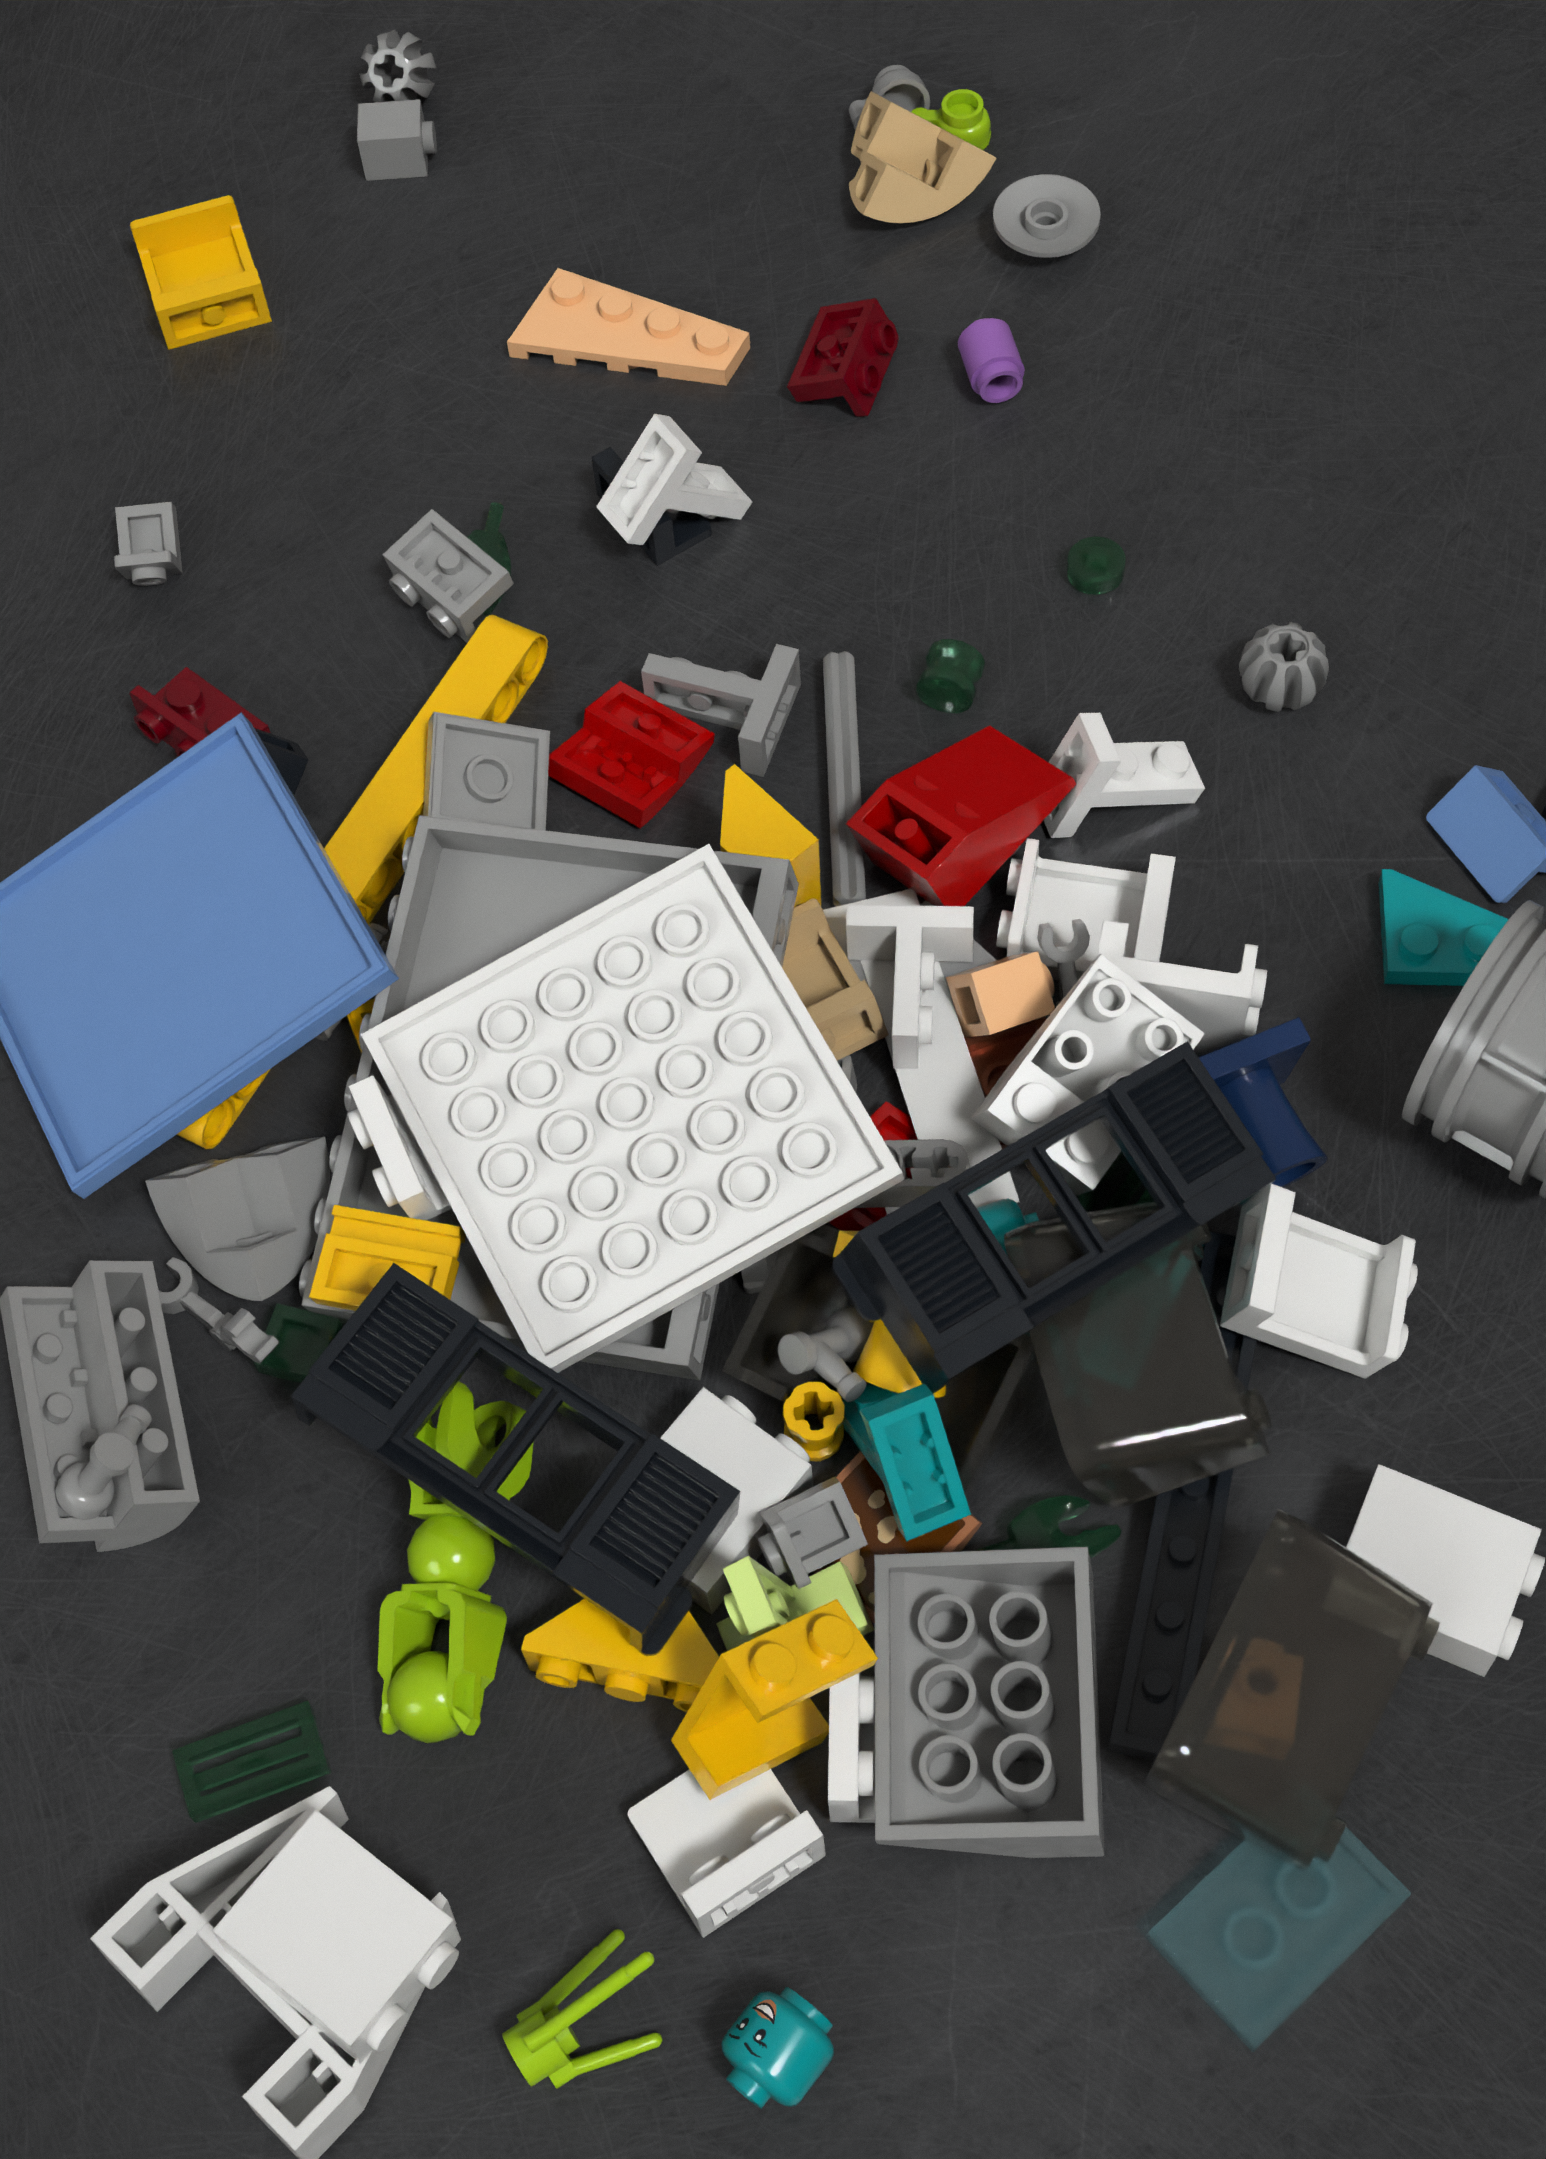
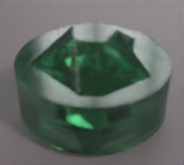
[1067,536,1126,595]

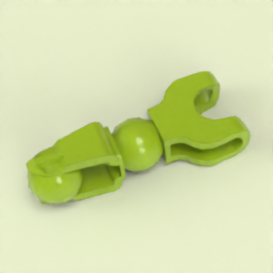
[377,1381,534,1743]

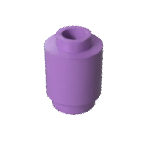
[958,318,1025,403]

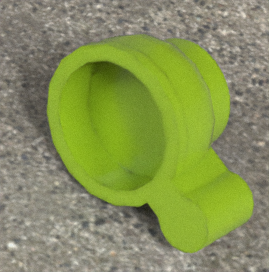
[911,89,991,150]

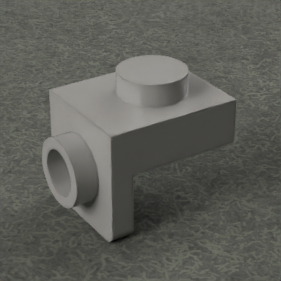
[114,502,183,586]
[757,1477,868,1589]

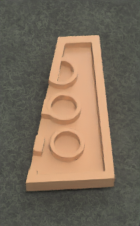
[507,268,751,386]

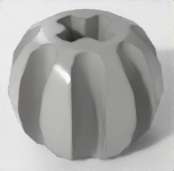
[359,30,436,102]
[1239,622,1329,712]

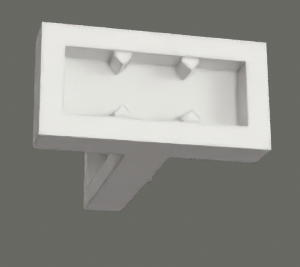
[597,414,752,545]
[1044,713,1205,838]
[846,904,974,1069]

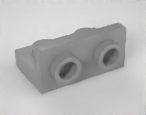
[382,509,514,643]

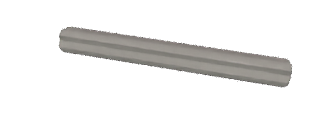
[823,651,866,907]

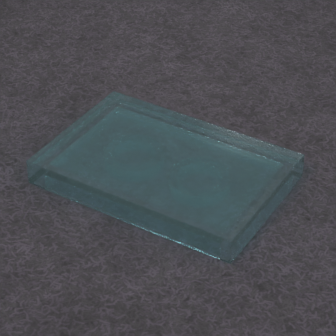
[1146,1784,1412,2052]

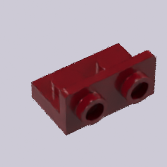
[787,298,899,417]
[129,667,270,757]

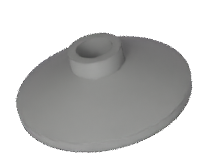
[993,174,1101,258]

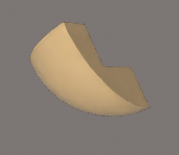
[849,91,997,223]

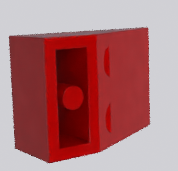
[846,725,1076,906]

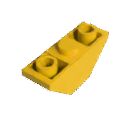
[521,1599,719,1712]

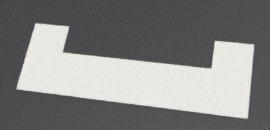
[823,889,1020,1215]

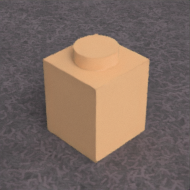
[946,951,1055,1037]

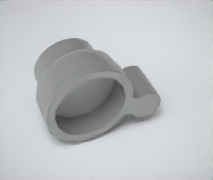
[849,65,930,130]

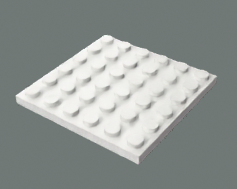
[361,844,904,1373]

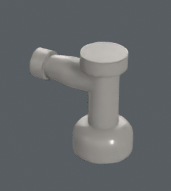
[778,1307,873,1402]
[55,1404,152,1520]

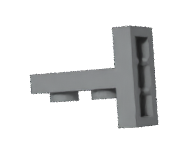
[641,644,801,777]

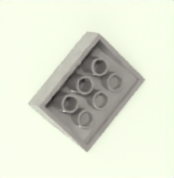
[874,1547,1105,1858]

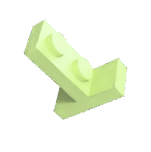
[716,1556,875,1651]

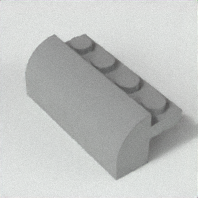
[0,1260,200,1552]

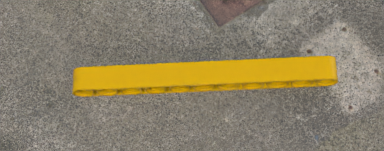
[176,614,548,1149]

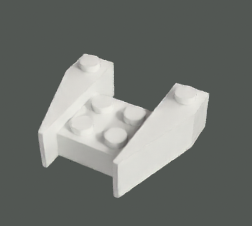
[90,1786,456,2159]

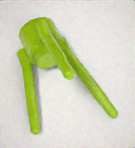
[502,1929,662,2089]

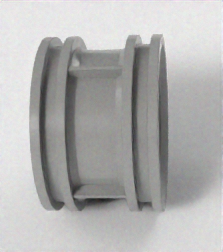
[1402,900,1546,1199]

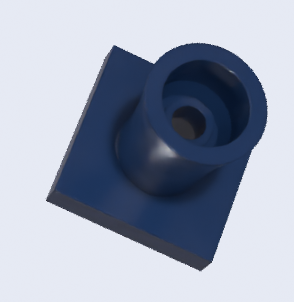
[1199,1017,1328,1188]

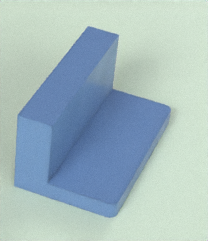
[1426,765,1546,903]

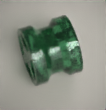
[916,639,985,713]

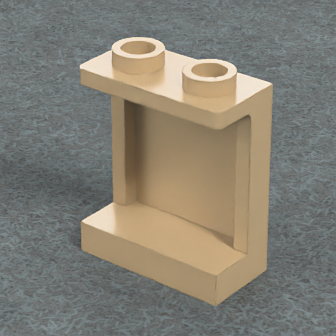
[782,899,889,1061]

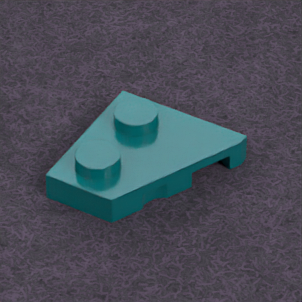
[1378,869,1509,986]

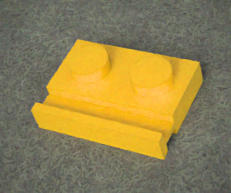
[309,1205,466,1311]

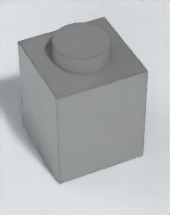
[357,99,437,181]

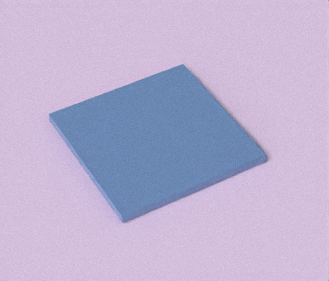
[0,713,399,1199]

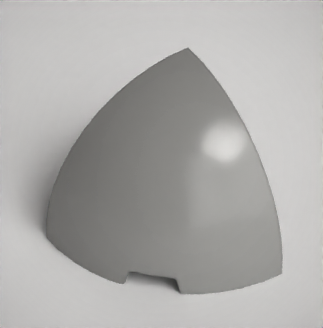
[145,1137,330,1301]

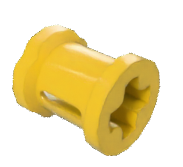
[783,1382,844,1462]

